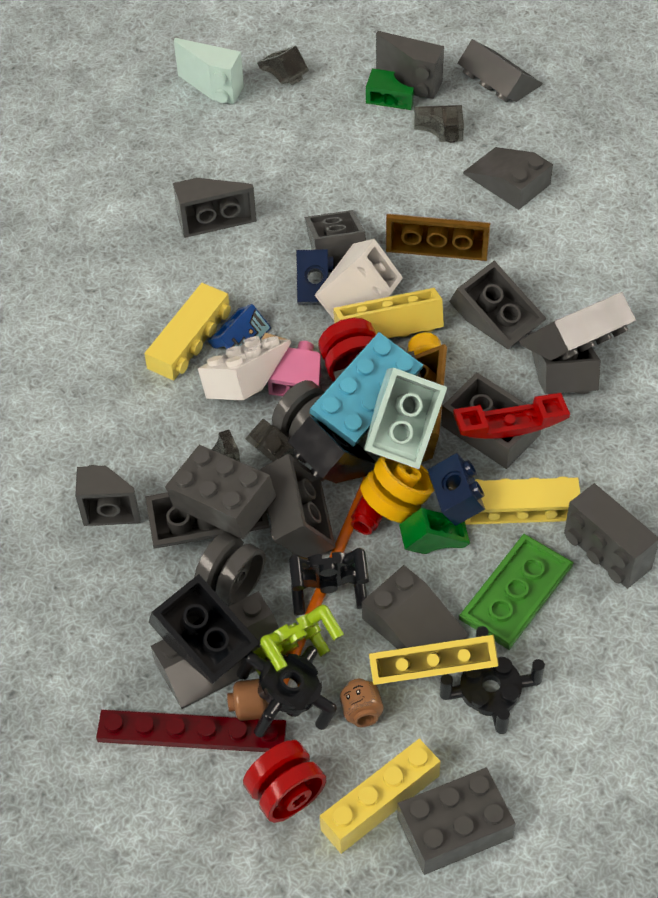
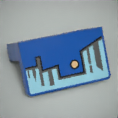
[207,304,271,349]

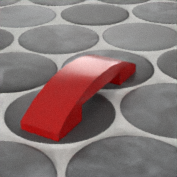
[453,393,570,439]

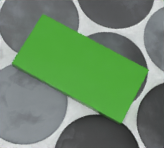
[459,534,573,650]

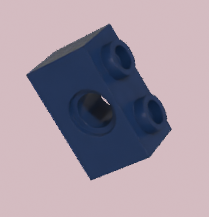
[296,249,333,305]
[427,453,485,526]

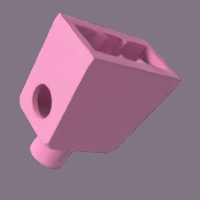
[268,341,321,396]

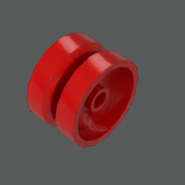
[318,318,377,382]
[243,740,327,823]

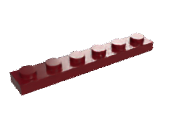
[96,710,287,752]

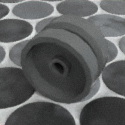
[272,380,324,439]
[194,532,265,606]

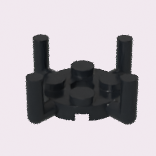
[289,548,369,615]
[440,626,545,734]
[237,646,337,737]

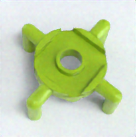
[253,605,344,675]

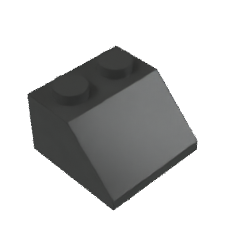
[75,465,141,526]

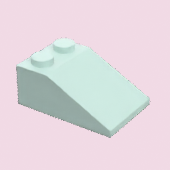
[174,38,244,105]
[364,368,447,469]

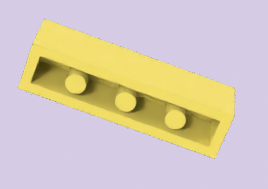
[144,283,231,381]
[333,288,444,338]
[465,477,580,525]
[369,635,499,685]
[320,738,441,854]

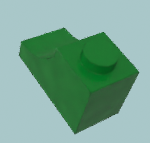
[366,68,414,110]
[399,508,470,554]

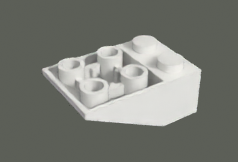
[315,239,403,320]
[198,336,291,400]

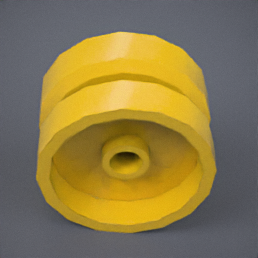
[360,456,434,523]

